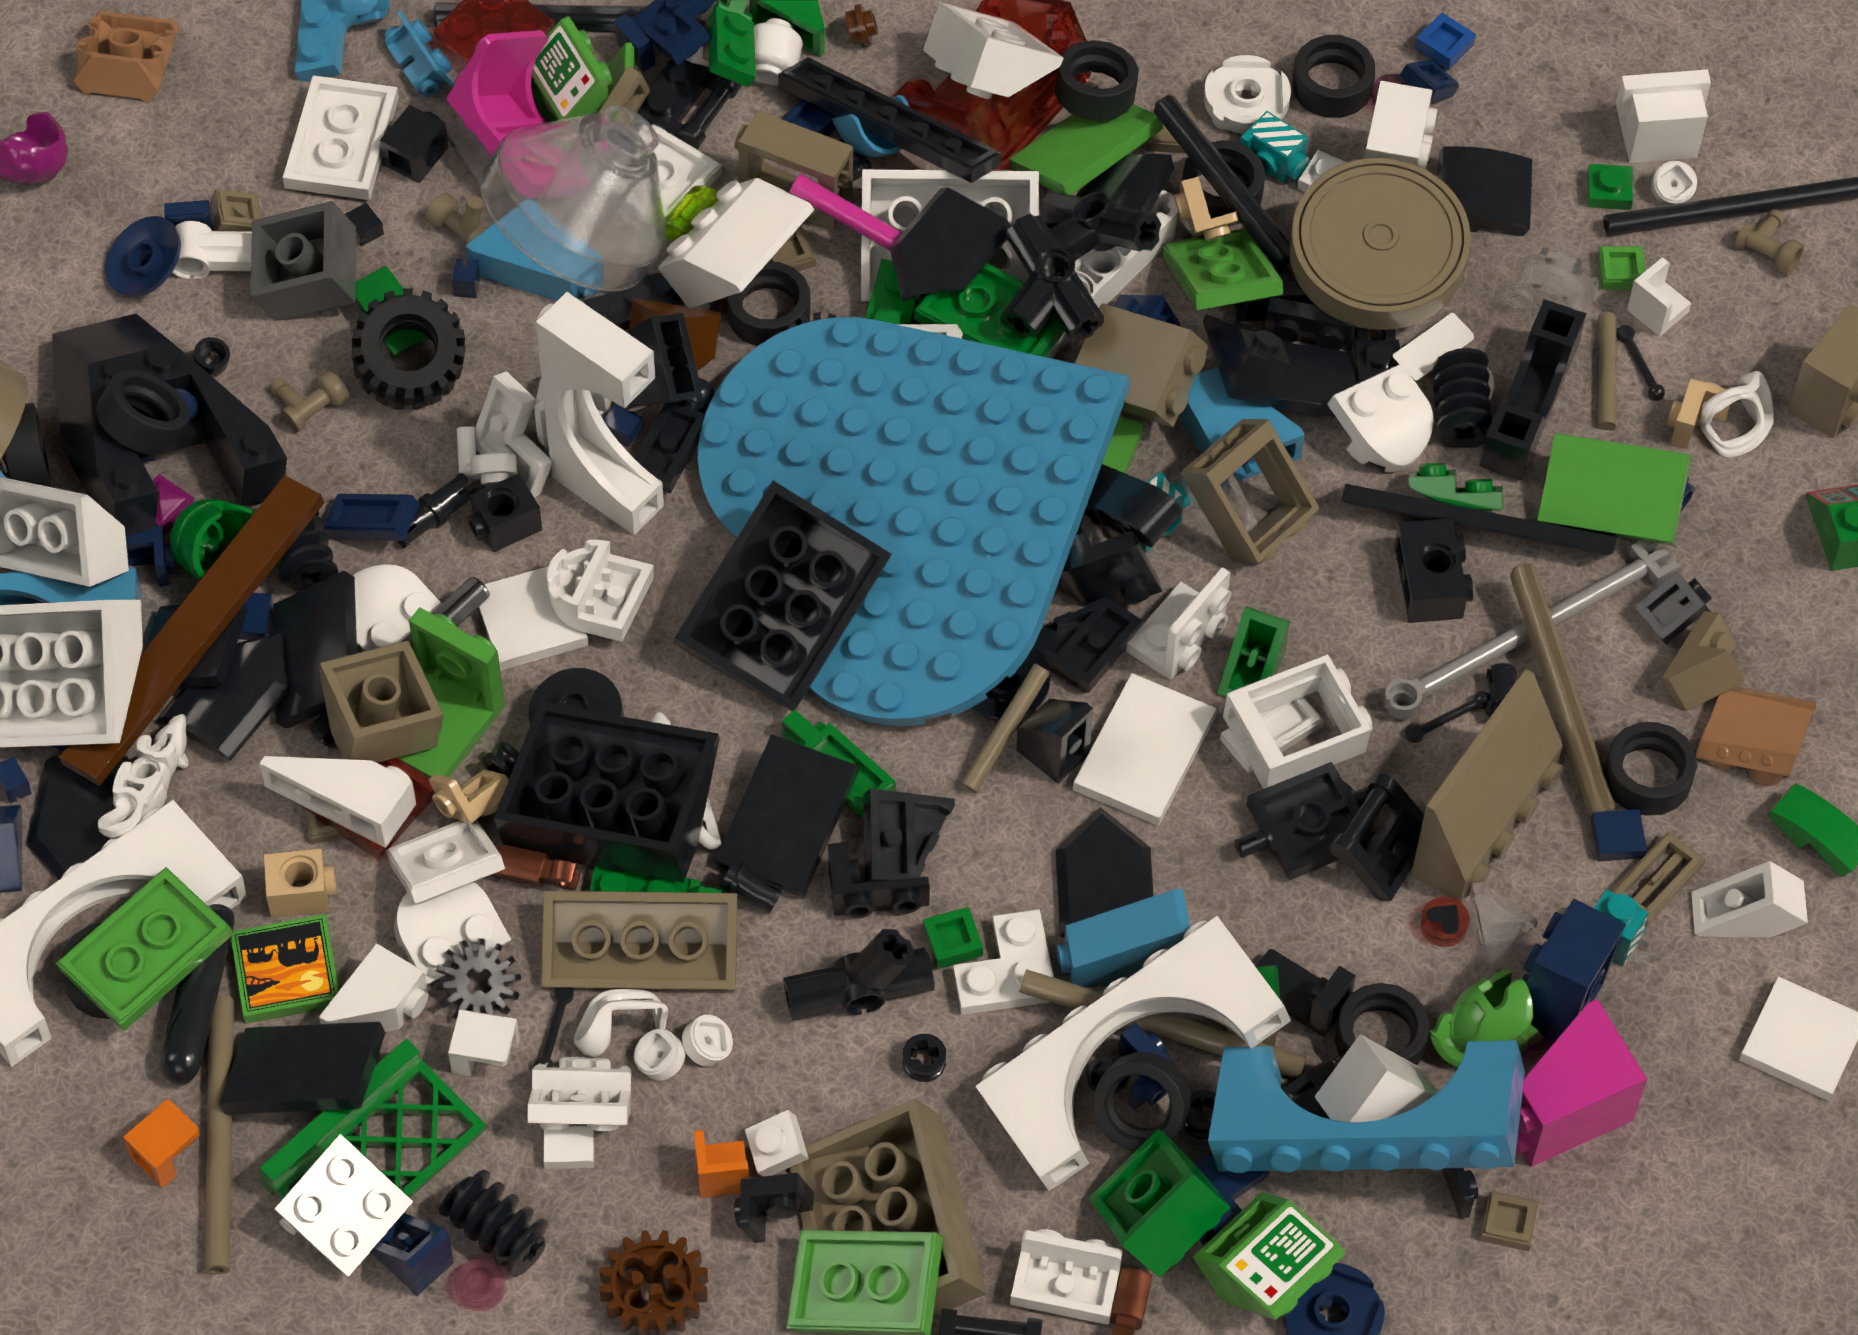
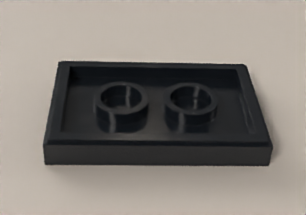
[273,571,357,729]
[715,734,860,898]
[219,1021,386,1114]

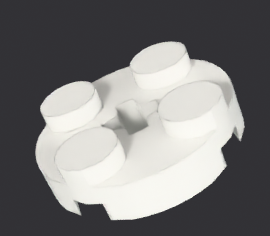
[1204,55,1291,134]

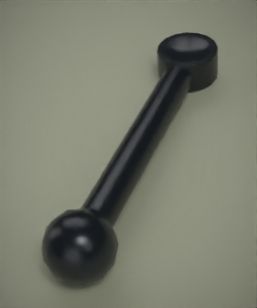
[1616,325,1665,401]
[1405,691,1490,743]
[534,988,574,1068]

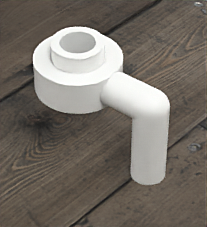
[457,427,517,486]

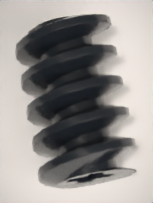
[1432,348,1493,448]
[275,511,338,590]
[439,1169,548,1277]

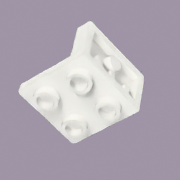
[1126,567,1232,680]

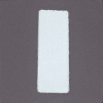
[1393,313,1474,380]

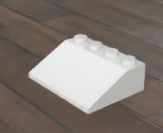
[861,169,1039,303]
[0,600,143,747]

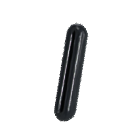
[159,904,235,1086]

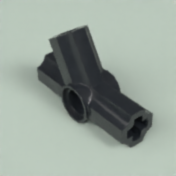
[1040,192,1162,260]
[1002,213,1104,341]
[783,929,935,1021]

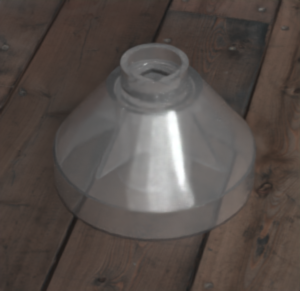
[480,106,667,291]

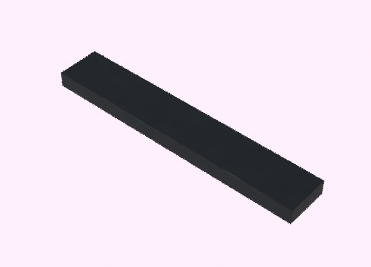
[778,57,1001,183]
[1342,484,1617,555]

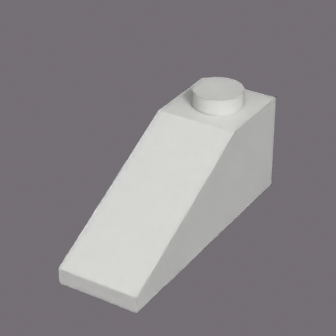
[260,756,416,848]

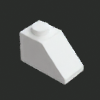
[1691,861,1808,937]
[319,943,429,1032]

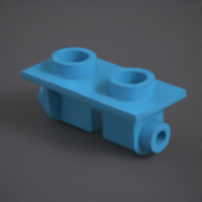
[385,10,455,97]

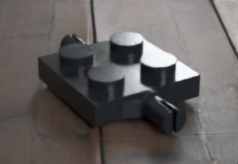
[1234,762,1374,881]

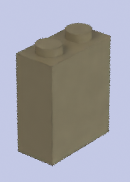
[1075,303,1209,427]

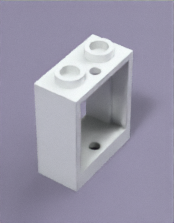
[1223,654,1373,789]

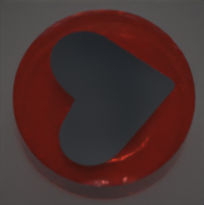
[1420,897,1470,947]

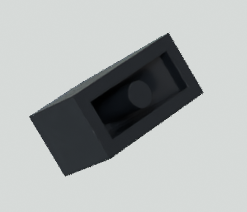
[1016,699,1093,784]

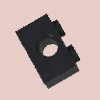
[1394,518,1473,623]

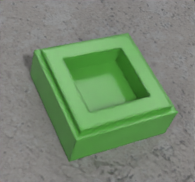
[1597,246,1646,290]

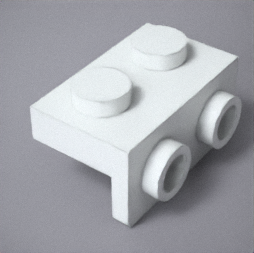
[1010,1229,1123,1325]

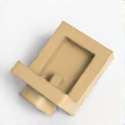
[1174,176,1238,241]
[1666,378,1730,449]
[428,769,509,823]

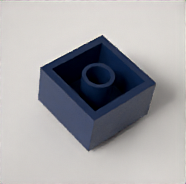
[1522,898,1626,1042]

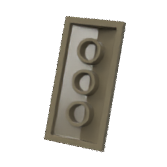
[541,891,738,991]

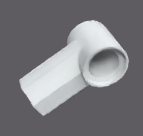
[172,221,252,279]

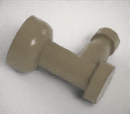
[425,193,485,246]
[1735,209,1804,276]
[270,370,351,432]

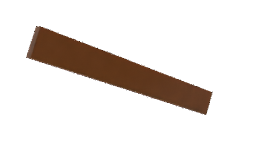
[59,475,324,786]

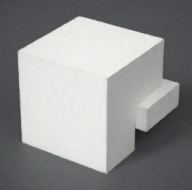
[1616,69,1711,163]
[1315,1034,1438,1122]

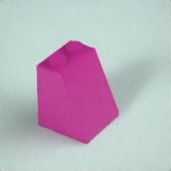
[1516,999,1647,1167]

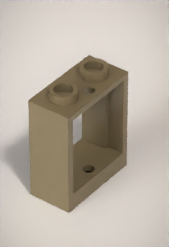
[734,110,853,231]
[1180,419,1320,564]

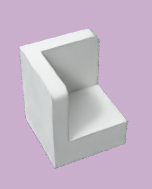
[1627,257,1691,336]
[448,1009,520,1076]

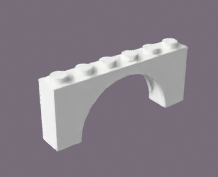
[536,292,664,535]
[0,800,247,1067]
[975,916,1291,1191]

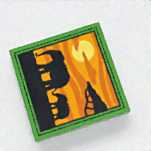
[231,914,339,1024]

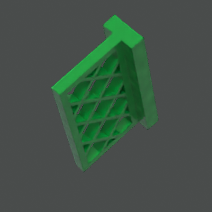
[259,1038,487,1200]

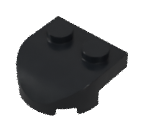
[1059,531,1162,607]

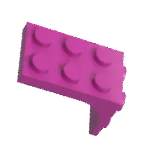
[446,30,593,196]

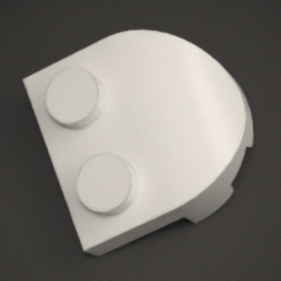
[1327,364,1433,472]
[547,540,654,642]
[353,564,442,653]
[394,882,511,985]
[528,1057,631,1131]

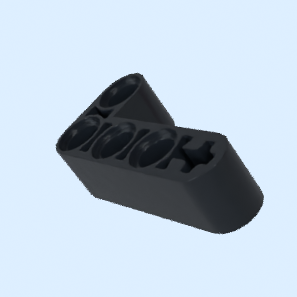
[1084,464,1183,548]

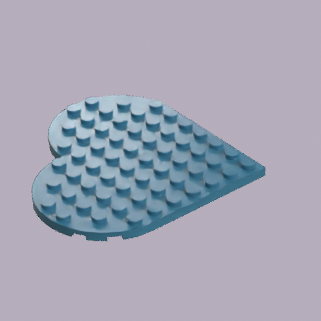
[698,317,1131,726]

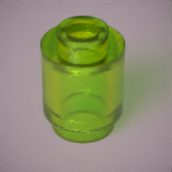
[663,185,718,243]

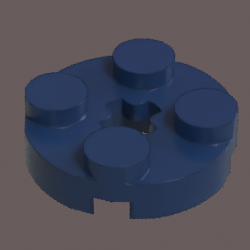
[1282,1263,1385,1335]

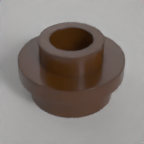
[845,3,878,46]

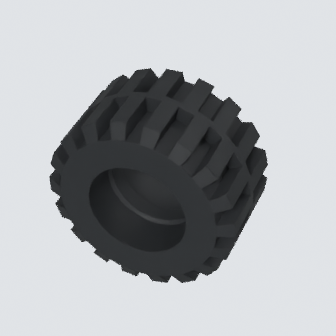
[352,288,465,410]

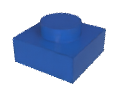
[1415,12,1476,70]

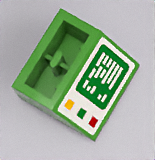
[531,16,612,147]
[1192,1192,1346,1320]

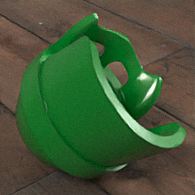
[170,498,254,580]

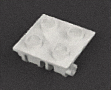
[274,1134,413,1277]

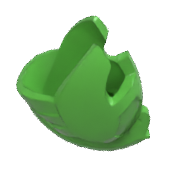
[1429,968,1543,1067]

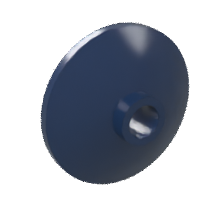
[105,216,181,297]

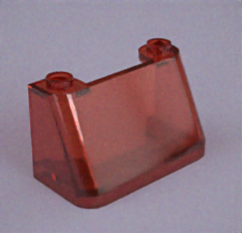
[893,0,1092,170]

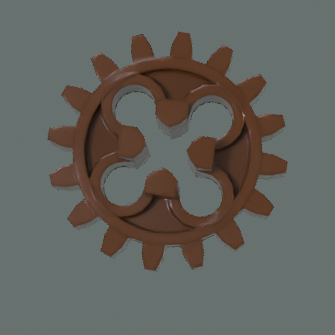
[599,1230,708,1335]

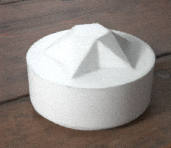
[1651,161,1697,205]
[682,1015,733,1066]
[634,1029,685,1081]

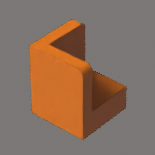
[123,1098,200,1188]
[694,1130,749,1198]

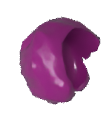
[0,112,68,185]

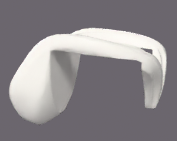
[1698,371,1774,458]
[574,989,668,1057]

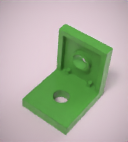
[389,607,505,782]

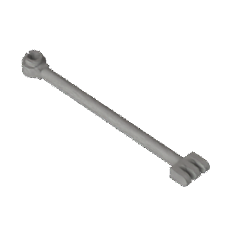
[1383,540,1682,720]

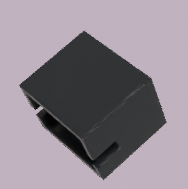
[345,203,384,246]

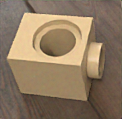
[264,849,337,918]

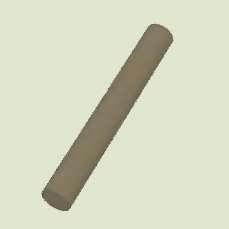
[1598,312,1617,431]
[961,664,1050,793]

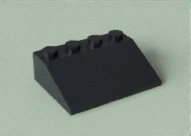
[673,480,892,712]
[494,702,720,883]

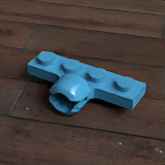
[295,0,390,81]

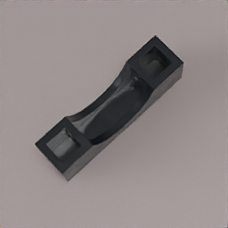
[1480,299,1586,481]

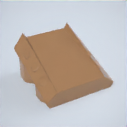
[73,11,179,103]
[1696,686,1817,786]

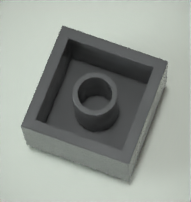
[251,201,356,321]

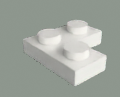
[475,371,553,497]
[953,909,1054,1015]

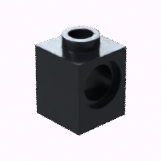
[380,105,449,184]
[467,474,542,553]

